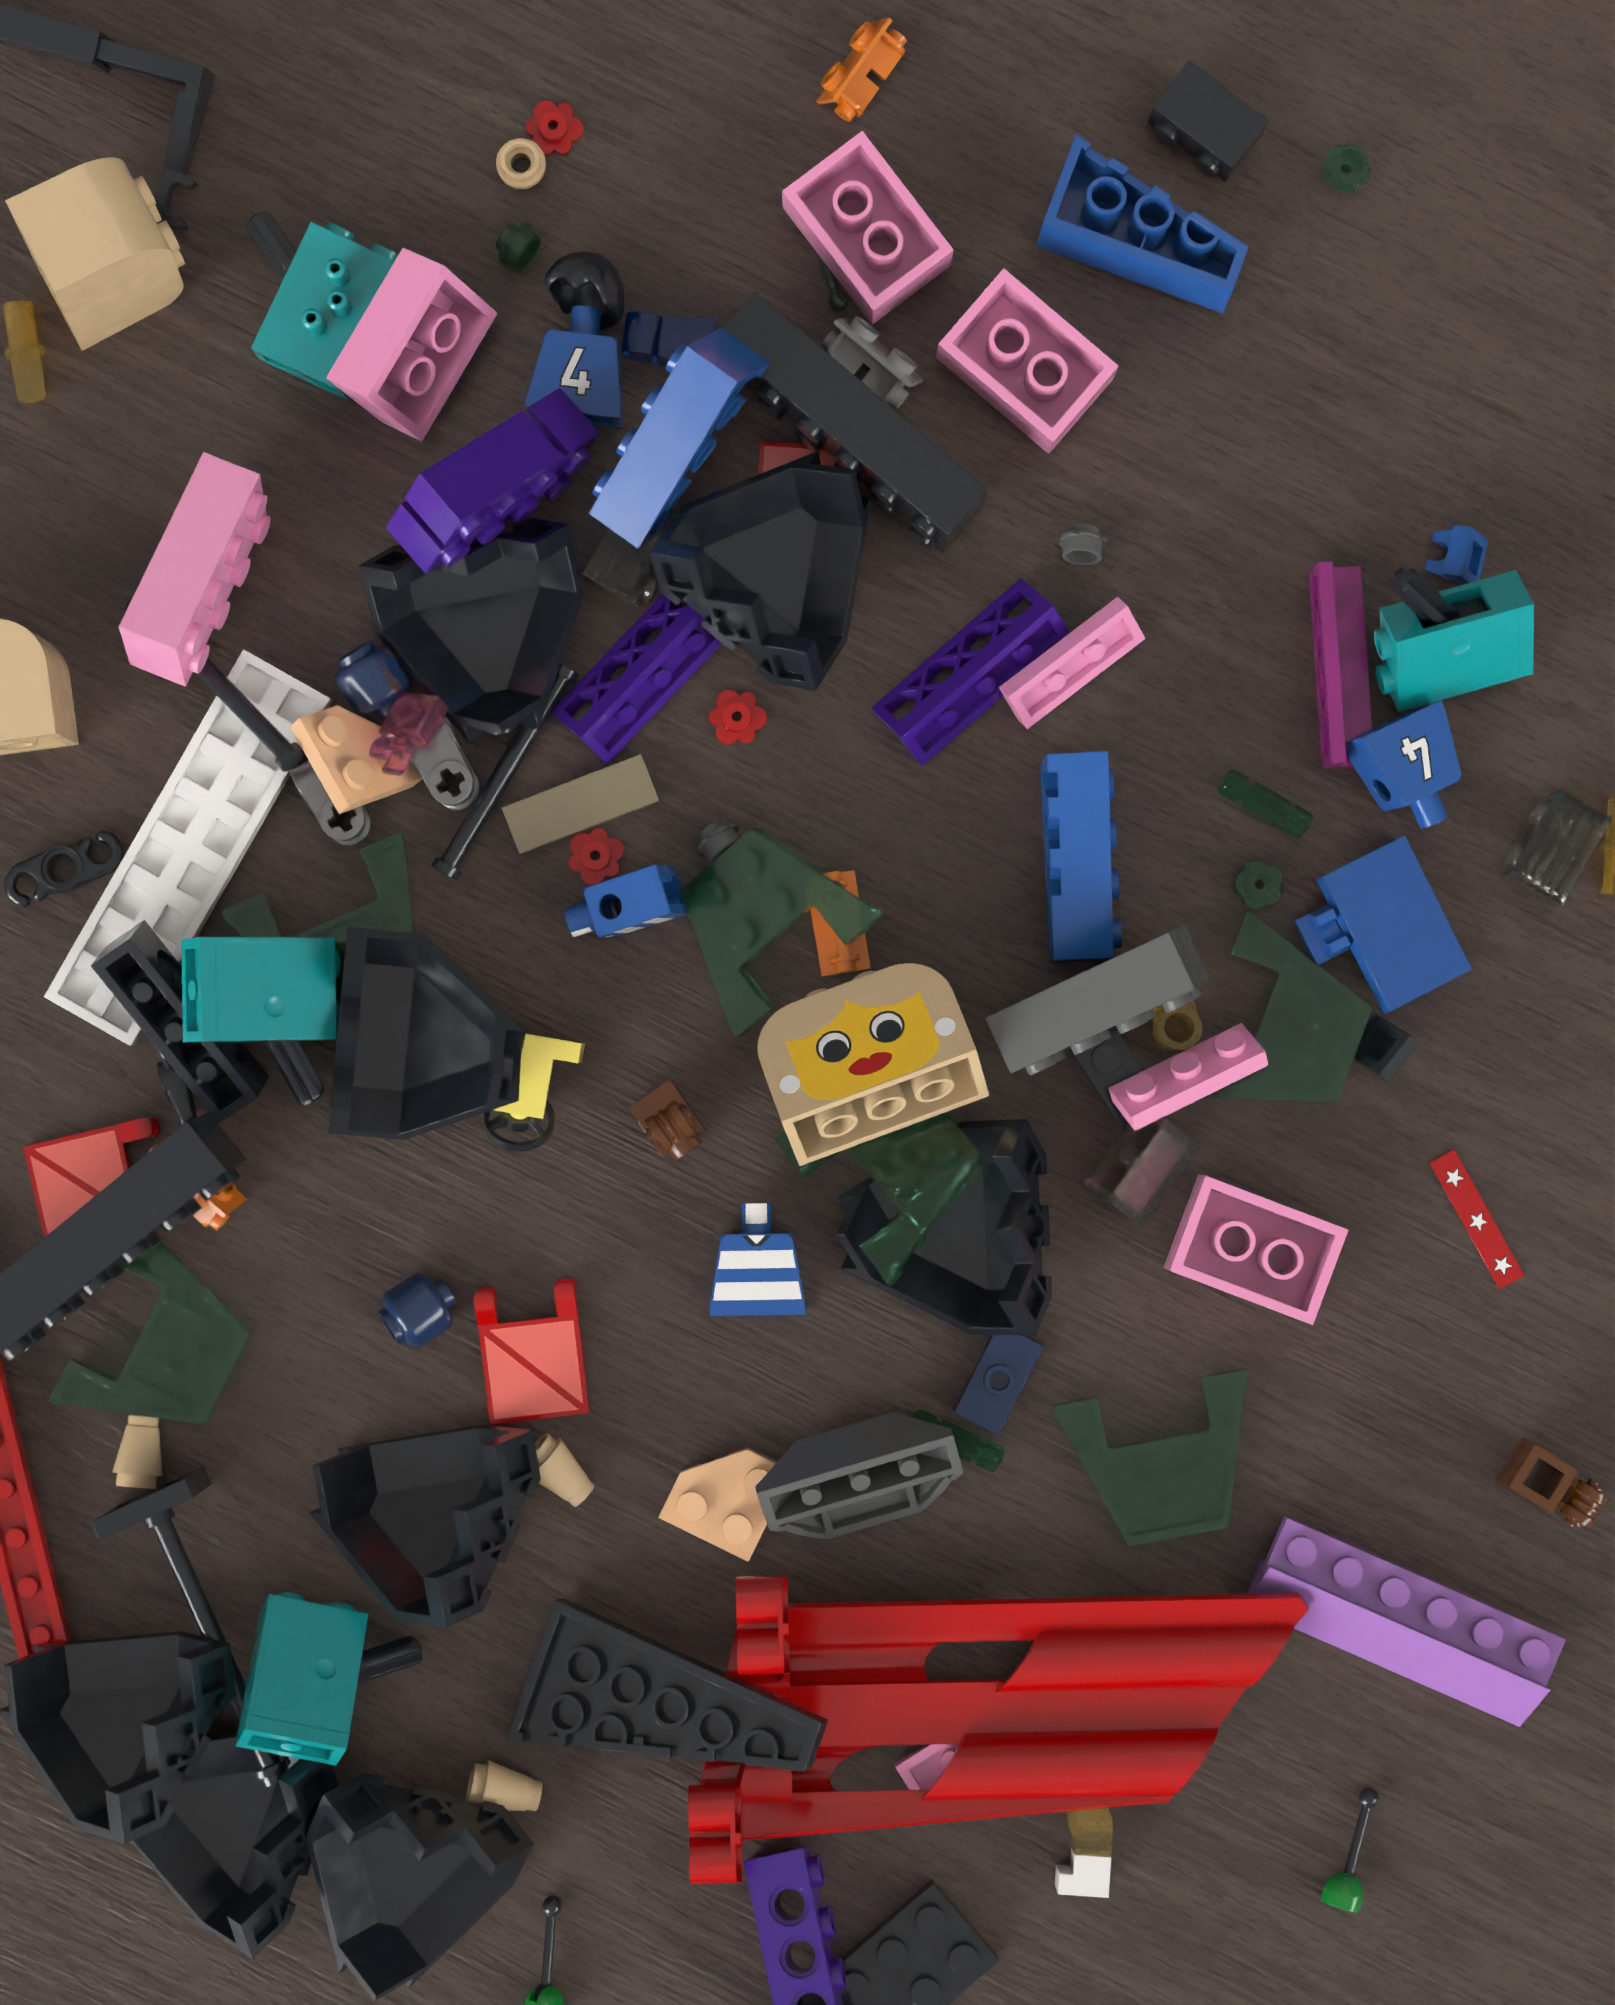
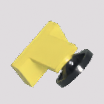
[484,1034,585,1152]

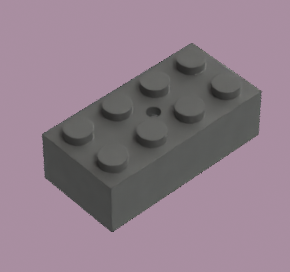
[985,925,1211,1076]

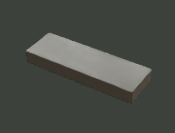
[502,754,660,855]

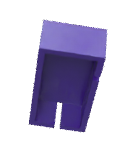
[386,388,599,574]

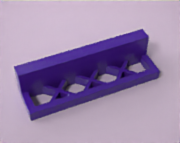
[871,578,1070,766]
[552,594,722,764]

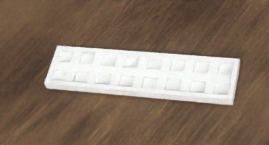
[44,649,333,1047]

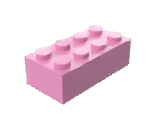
[119,452,271,687]

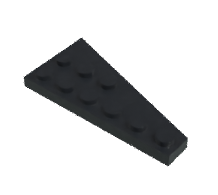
[506,1598,828,1771]

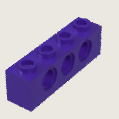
[744,1845,847,2005]

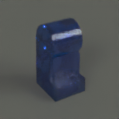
[621,312,717,366]

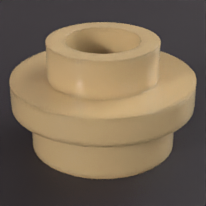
[496,138,546,189]

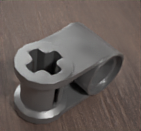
[398,711,480,811]
[289,760,372,846]

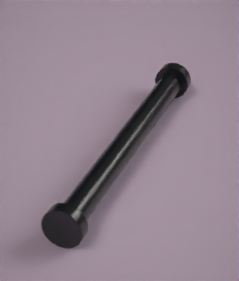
[126,594,305,772]
[431,664,579,881]

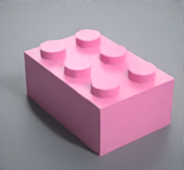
[782,131,954,325]
[326,248,498,441]
[936,268,1119,454]
[1163,1174,1348,1325]

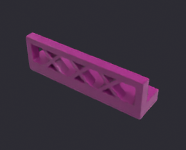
[1308,561,1372,769]

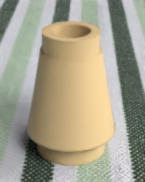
[112,1415,163,1489]
[535,1433,595,1507]
[465,1760,543,1812]

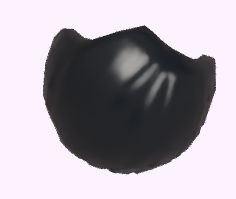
[544,251,624,330]

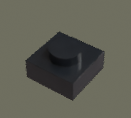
[1346,1014,1419,1083]

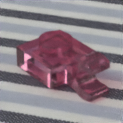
[369,693,449,776]

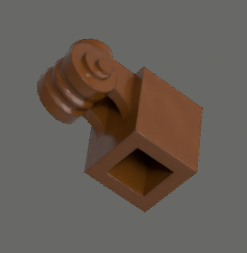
[628,1079,706,1161]
[1496,1438,1609,1529]

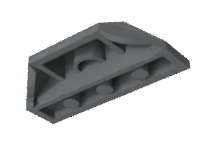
[755,1412,964,1540]

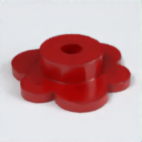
[526,101,584,156]
[709,690,767,745]
[569,828,625,886]

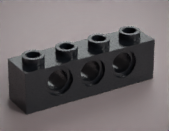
[91,920,269,1124]

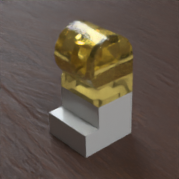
[1055,1807,1113,1898]

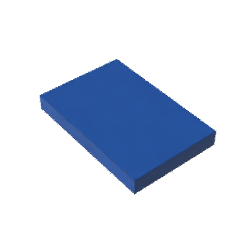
[1316,836,1472,1014]

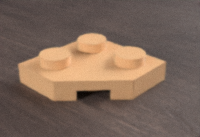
[290,705,423,814]
[658,1447,777,1562]

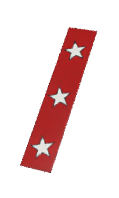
[1430,1149,1524,1290]

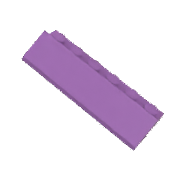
[1247,1515,1566,1727]

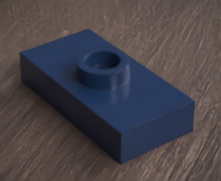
[953,1335,1044,1436]

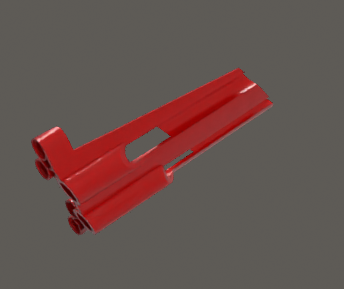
[688,1576,1309,1884]

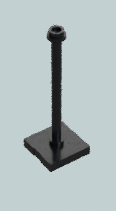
[91,1466,291,1788]

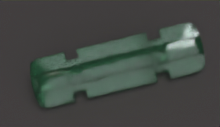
[1218,770,1313,838]
[913,1410,1005,1472]

